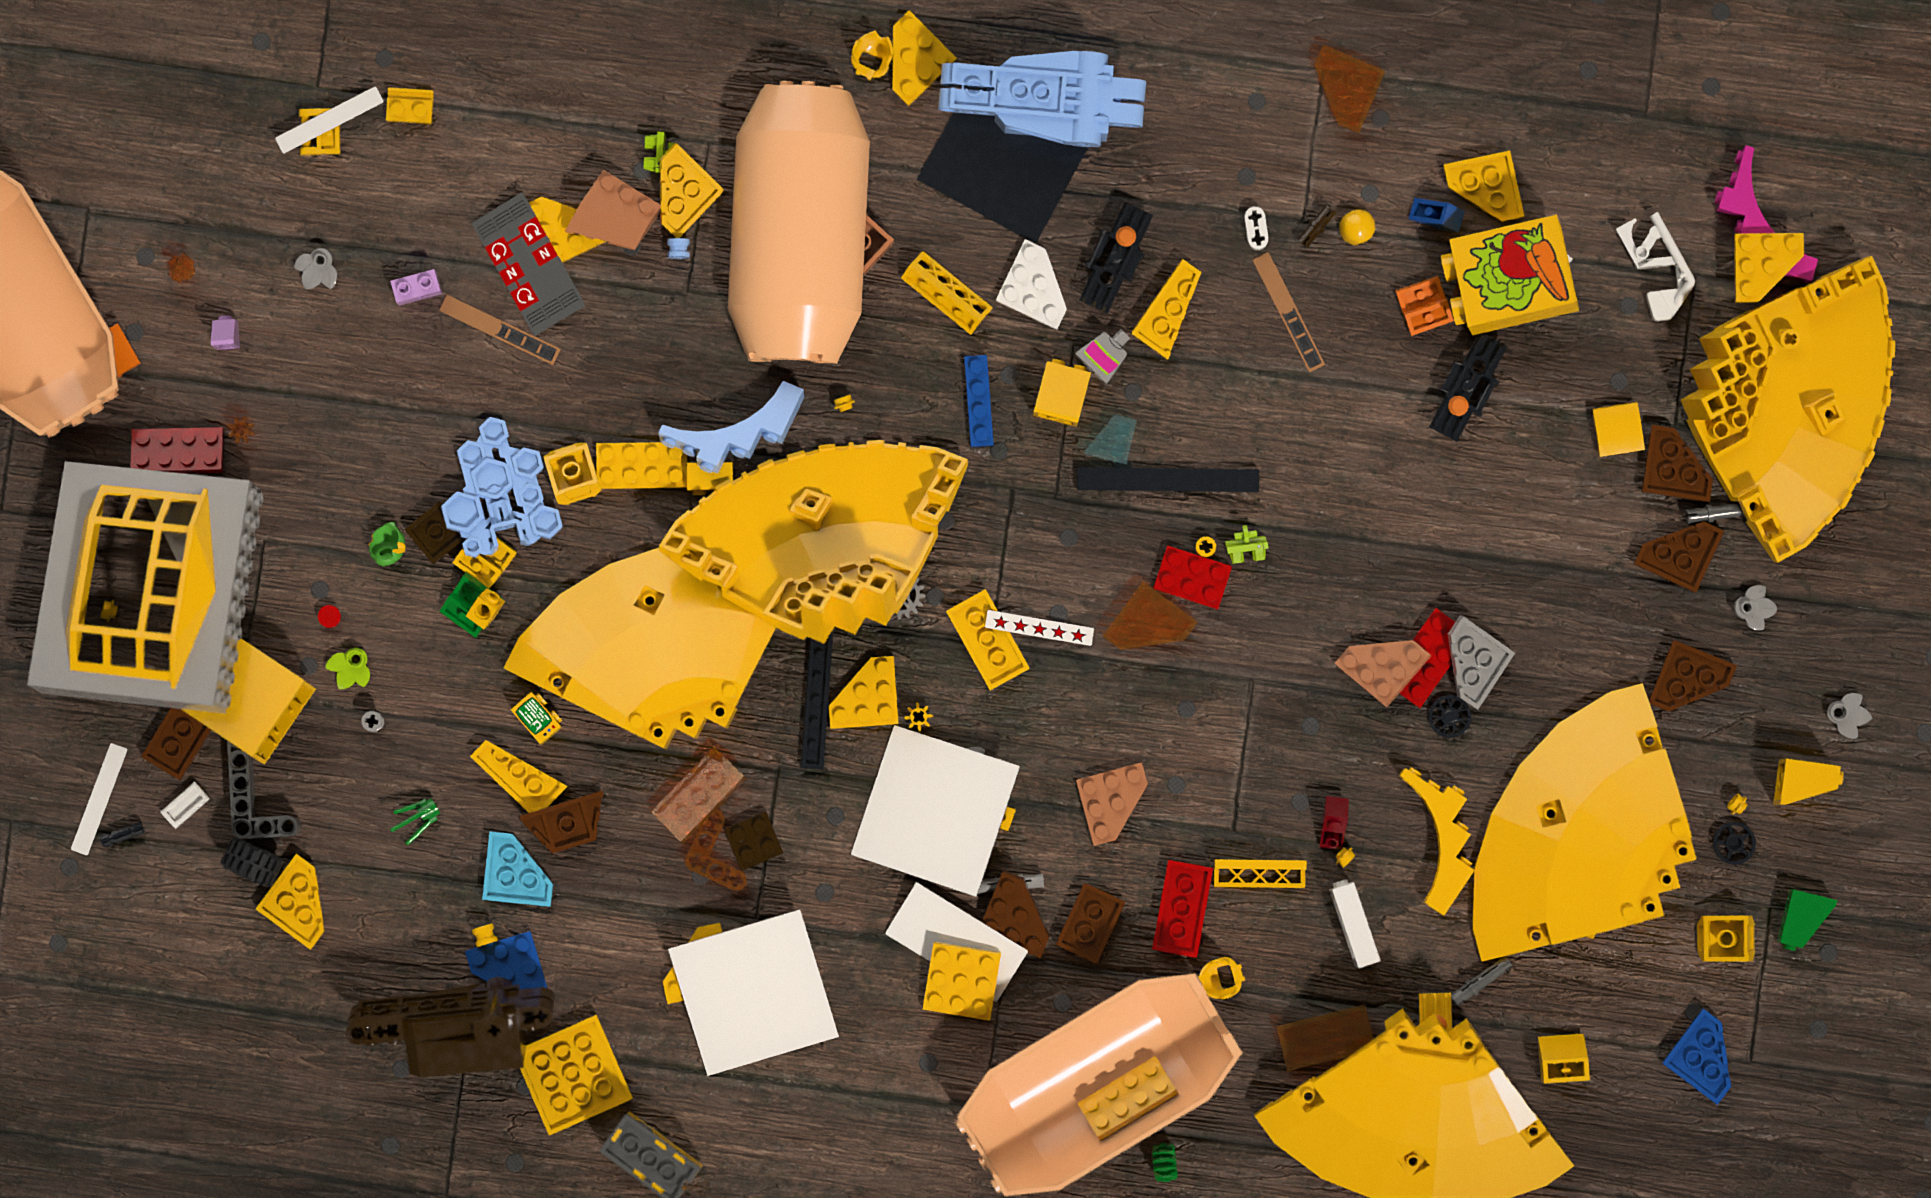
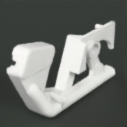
[1616,212,1695,321]

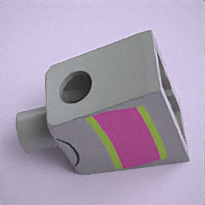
[1075,329,1130,385]

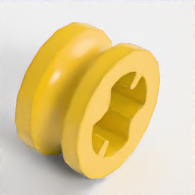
[1778,328,1800,349]
[1195,537,1216,557]

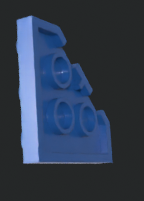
[465,931,548,989]
[1662,1008,1731,1105]

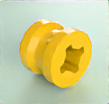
[471,923,498,947]

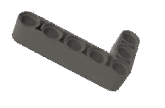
[227,740,302,839]

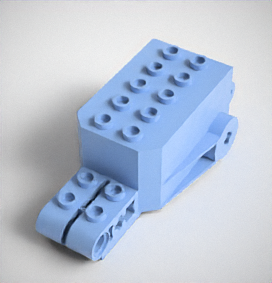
[938,51,1146,147]

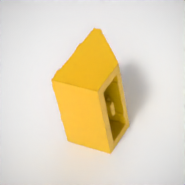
[1538,1034,1590,1083]

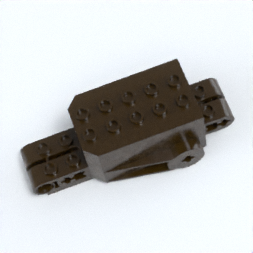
[346,977,555,1078]

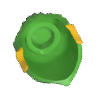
[368,522,406,566]

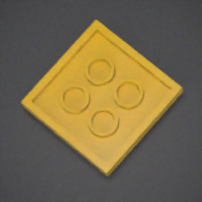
[922,942,1001,1021]

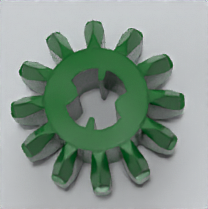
[1152,1143,1178,1182]

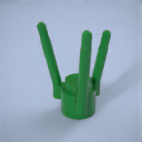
[390,798,441,845]

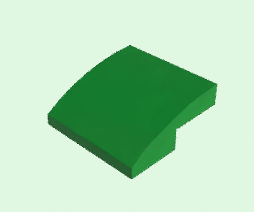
[439,572,503,638]

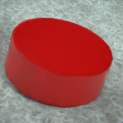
[318,605,341,628]

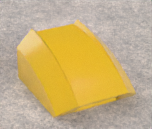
[543,443,601,505]
[1697,915,1755,962]

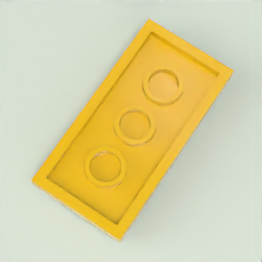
[596,442,688,489]
[946,589,1030,691]
[1077,1056,1178,1141]

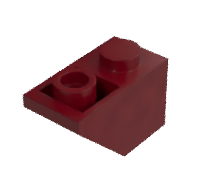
[1319,796,1349,850]

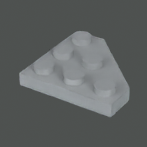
[1448,615,1515,710]

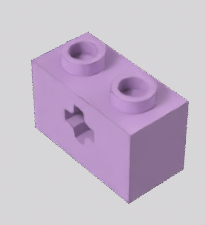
[391,269,443,306]

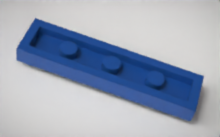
[964,355,994,447]

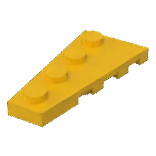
[1130,259,1201,360]
[470,740,568,813]

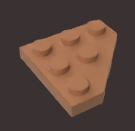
[1334,640,1431,708]
[1076,762,1148,846]

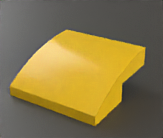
[1592,402,1645,457]
[452,536,518,589]

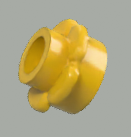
[833,394,855,412]
[100,600,118,622]
[1727,794,1748,815]
[1335,847,1356,868]

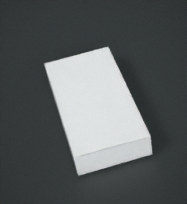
[161,782,210,829]

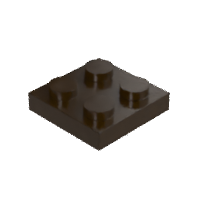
[404,501,466,565]
[724,812,784,871]

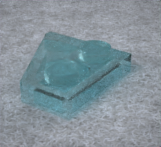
[1084,415,1137,464]

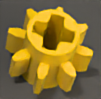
[904,703,933,731]

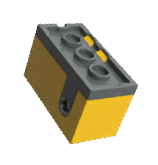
[599,1111,703,1198]

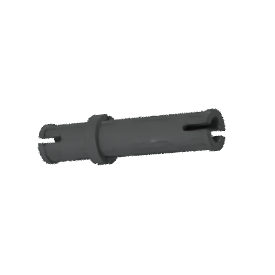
[1685,502,1755,524]
[1451,956,1513,1007]

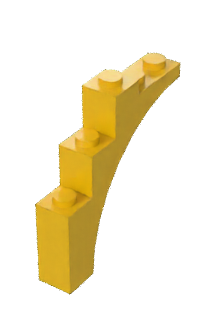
[1399,767,1475,915]

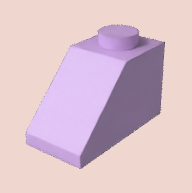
[211,316,240,350]

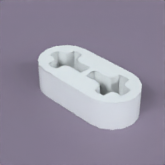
[1244,207,1268,250]

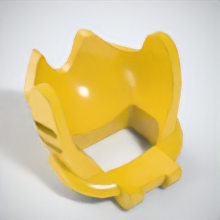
[851,31,893,81]
[1198,957,1245,999]

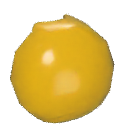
[1339,209,1376,245]

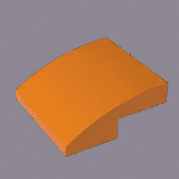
[1395,276,1454,336]
[109,323,141,378]

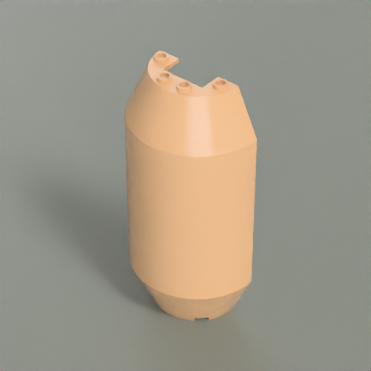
[728,81,870,364]
[0,170,119,437]
[955,974,1242,1196]

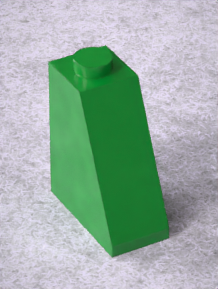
[1777,889,1838,951]

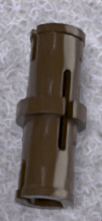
[1297,204,1337,248]

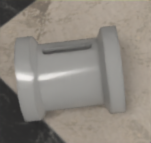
[362,711,384,732]

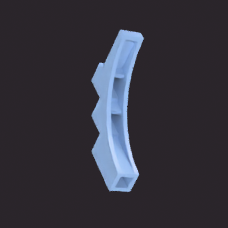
[659,381,804,474]

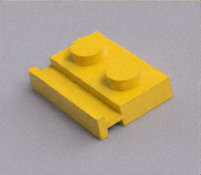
[386,88,434,124]

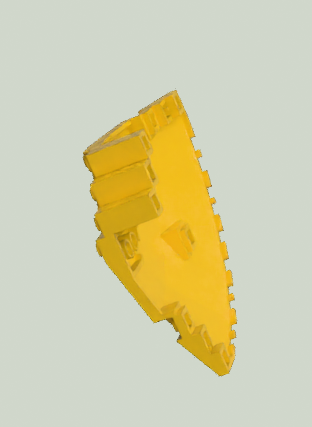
[1680,256,1896,563]
[659,440,968,643]
[504,548,776,749]
[1472,683,1697,962]
[1254,1008,1574,1198]

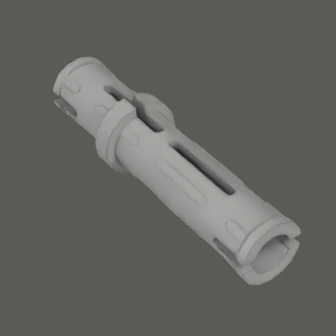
[978,873,1044,894]

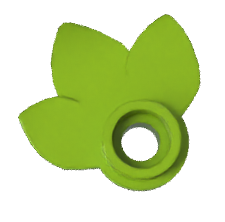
[325,648,370,690]

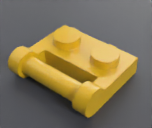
[299,108,341,156]

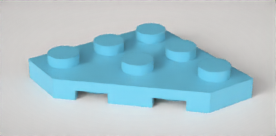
[482,832,553,907]

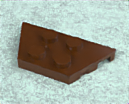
[518,790,603,854]

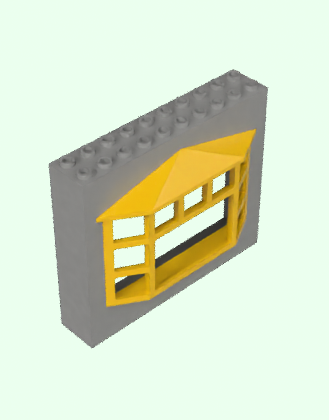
[27,462,263,714]

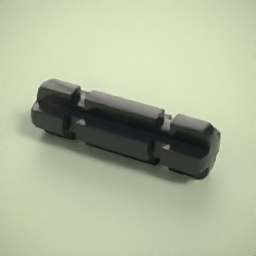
[100,822,145,847]

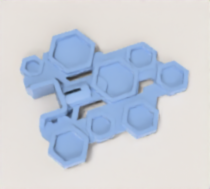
[441,417,563,558]

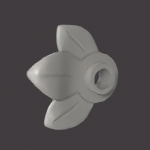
[294,248,337,290]
[1734,585,1777,630]
[1827,693,1872,739]

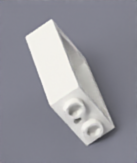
[1329,879,1380,968]

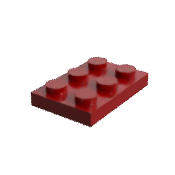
[1153,545,1232,610]

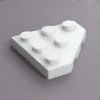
[996,239,1067,330]

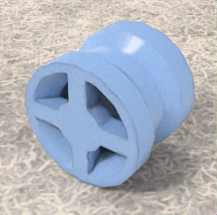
[667,238,690,259]

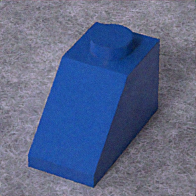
[1408,198,1465,233]

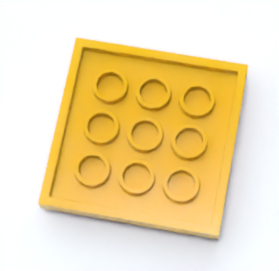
[520,1015,633,1136]

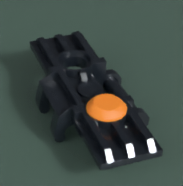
[1079,202,1153,314]
[1429,333,1508,442]

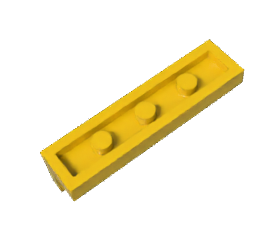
[901,251,993,335]
[1214,859,1307,888]

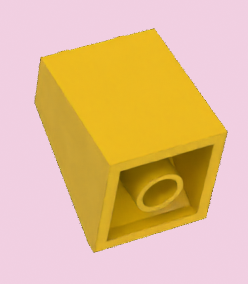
[1033,359,1091,427]
[1773,759,1843,805]

